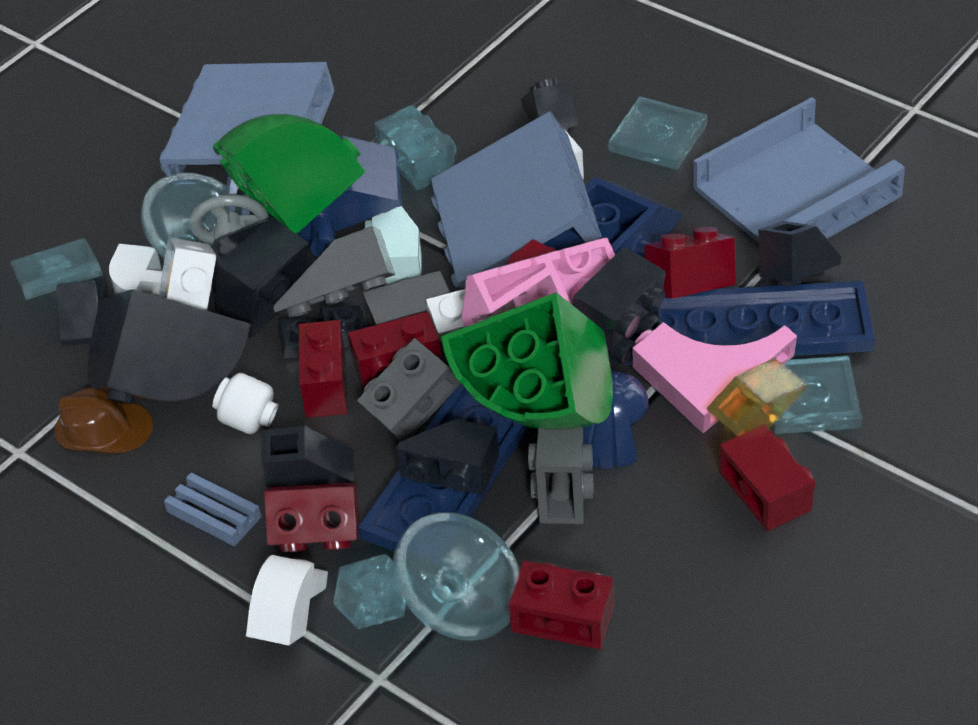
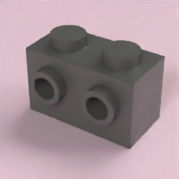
[357,338,461,442]
[528,428,594,524]

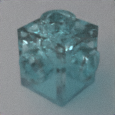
[333,554,410,629]

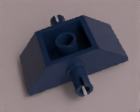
[268,136,402,257]
[543,177,682,258]

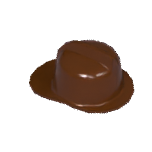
[54,387,153,454]

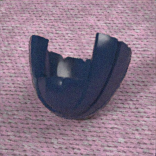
[583,371,649,469]

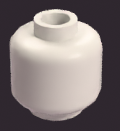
[212,373,278,434]

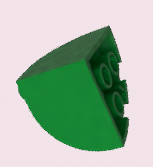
[213,114,365,234]
[441,292,613,430]

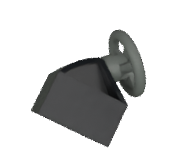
[189,194,308,338]

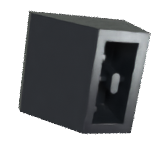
[573,246,666,371]

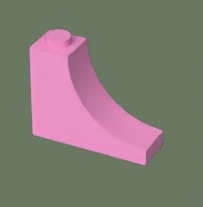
[633,322,797,433]

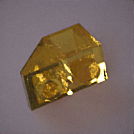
[706,358,807,437]

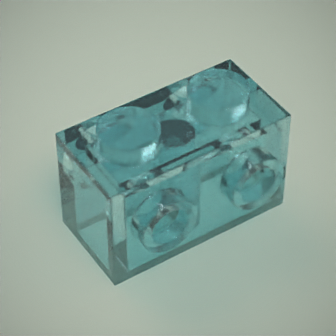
[374,105,457,190]

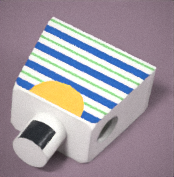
[158,237,216,311]

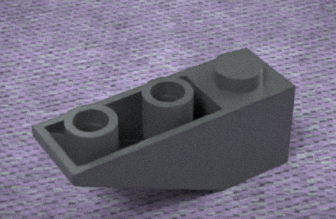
[273,226,395,318]

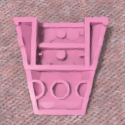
[461,237,615,327]

